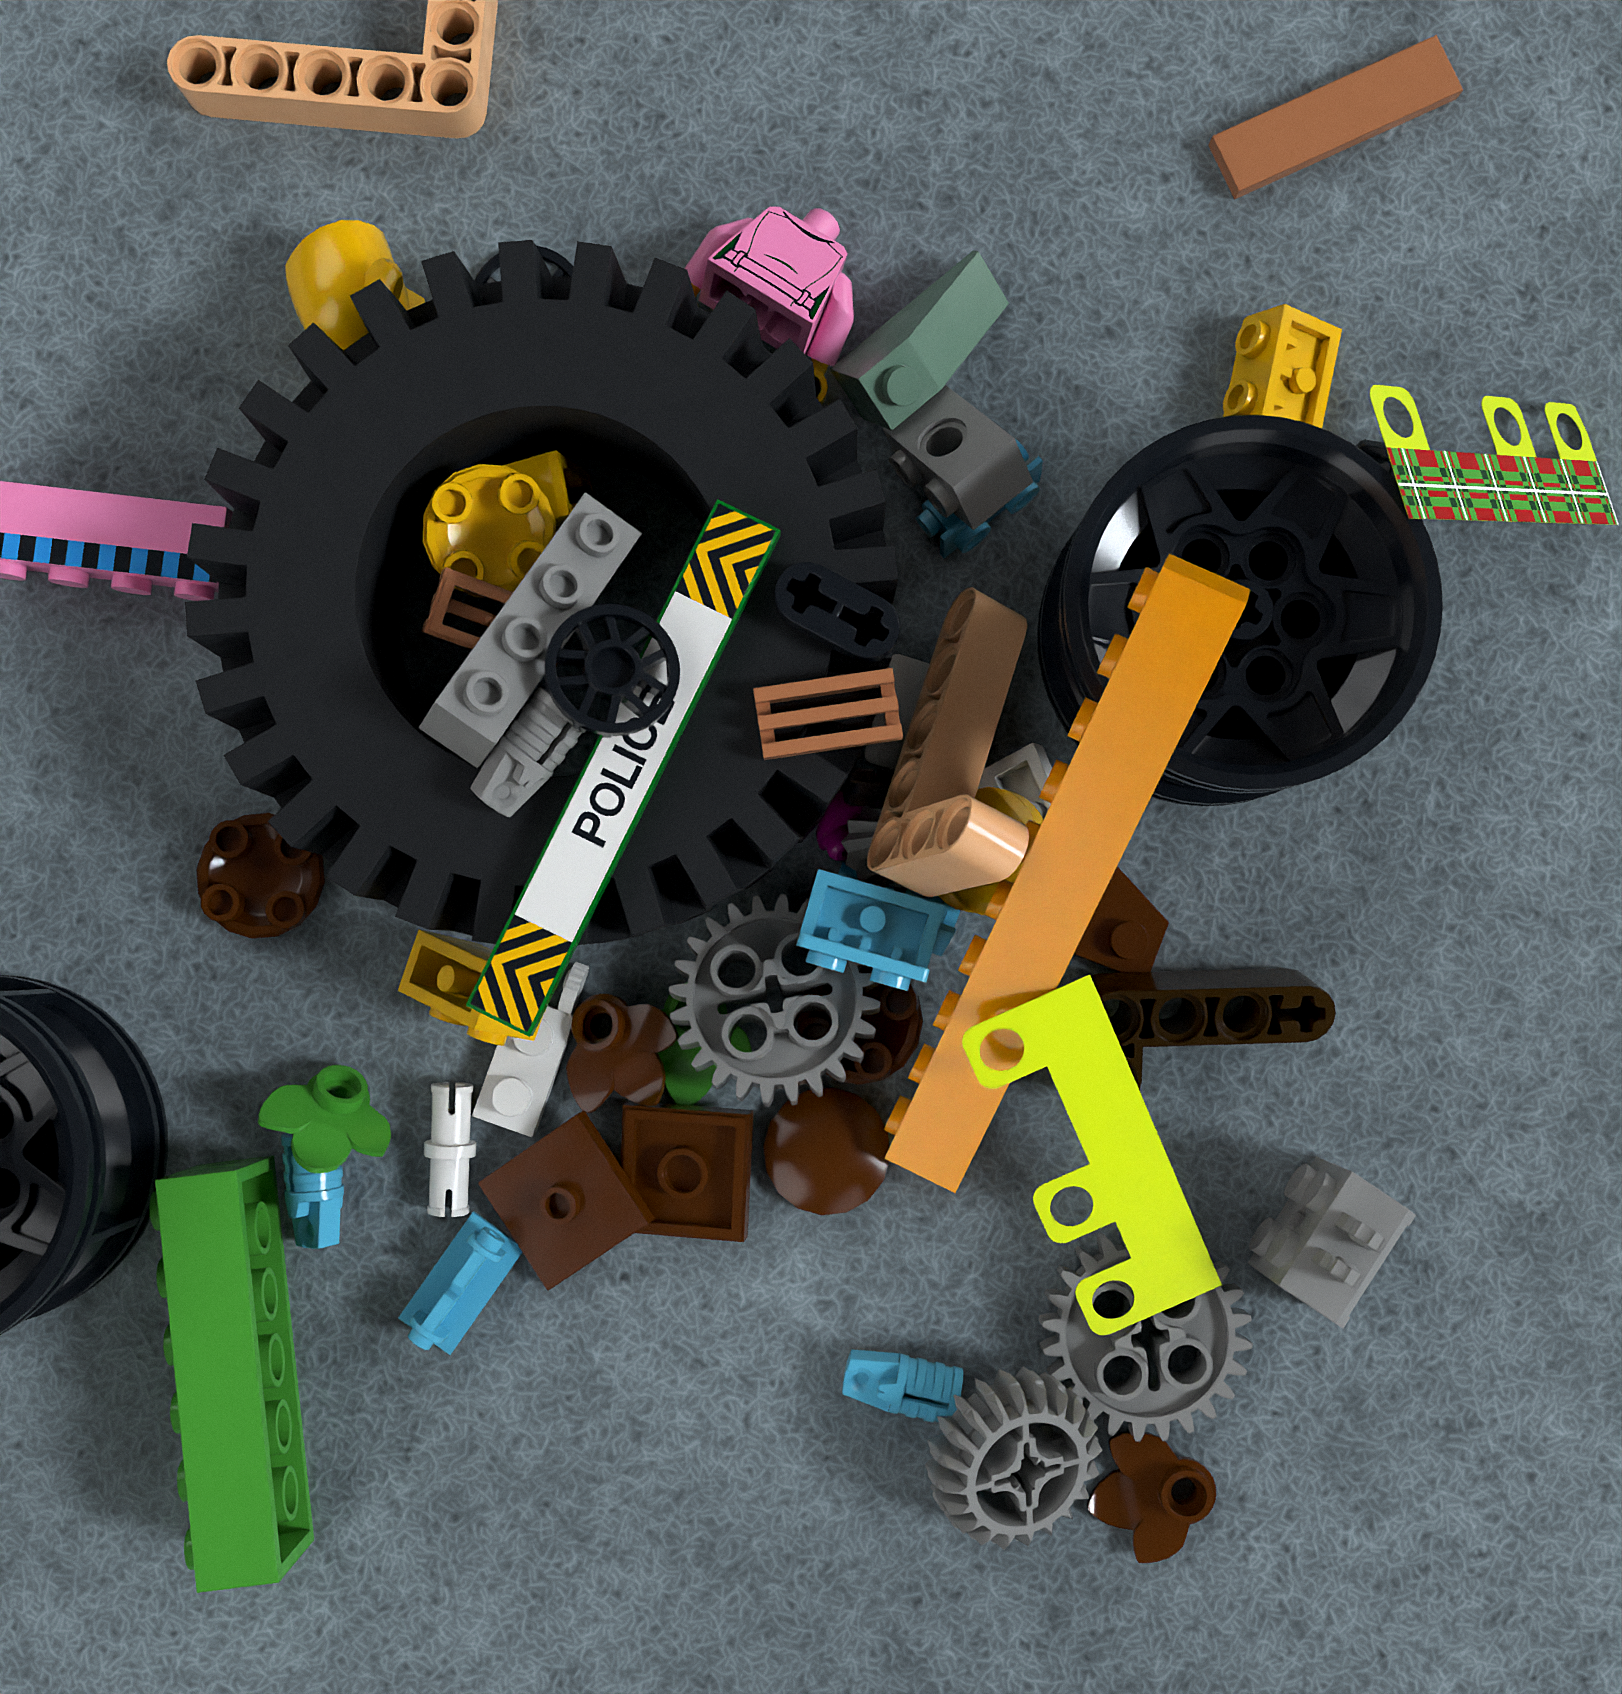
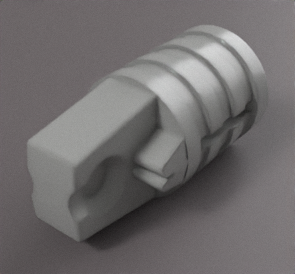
[470,686,586,817]

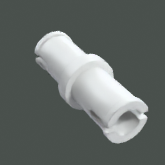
[424,1082,476,1217]

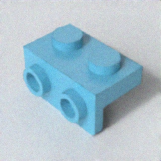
[796,869,945,991]

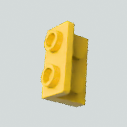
[1223,304,1342,428]

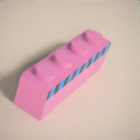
[0,481,233,601]

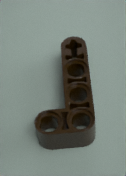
[1091,968,1336,1091]

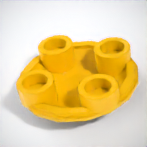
[423,464,556,598]

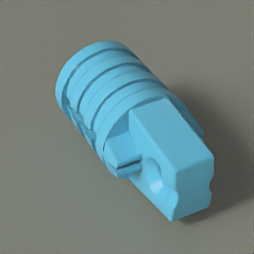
[281,1133,344,1249]
[842,1349,963,1423]

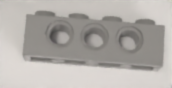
[419,492,642,768]

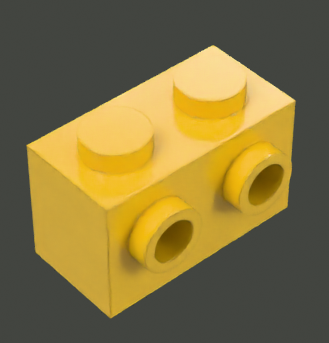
[398,929,546,1046]

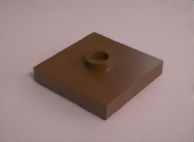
[620,1101,753,1242]
[478,1111,655,1291]

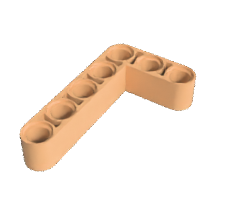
[167,0,498,139]
[867,587,1029,897]

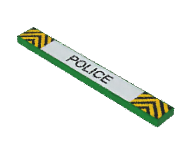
[466,499,781,1037]

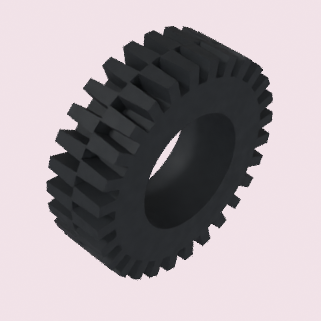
[185,240,898,945]

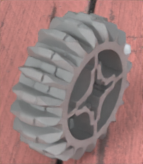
[925,1366,1103,1550]

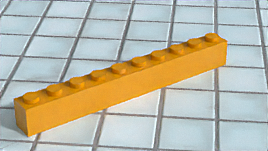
[884,553,1250,1193]

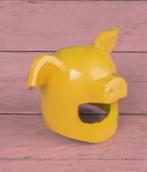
[285,220,425,351]

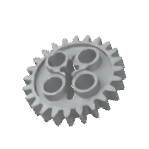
[669,894,880,1107]
[1039,1232,1253,1442]

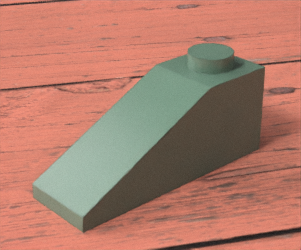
[830,250,1009,431]

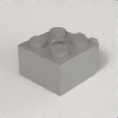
[1248,1157,1416,1328]

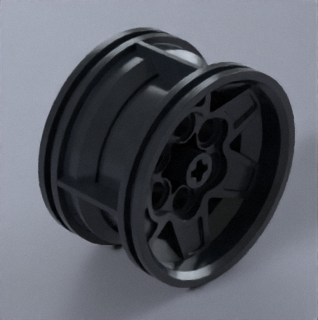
[1037,415,1443,806]
[0,975,168,1335]

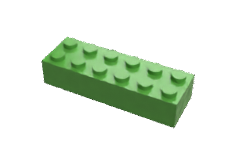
[149,1155,314,1593]

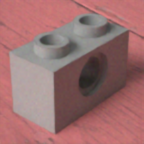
[883,385,1033,530]

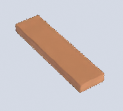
[1208,35,1463,200]

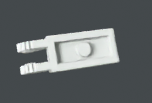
[472,962,589,1137]

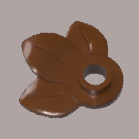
[566,994,679,1113]
[1087,1431,1216,1563]

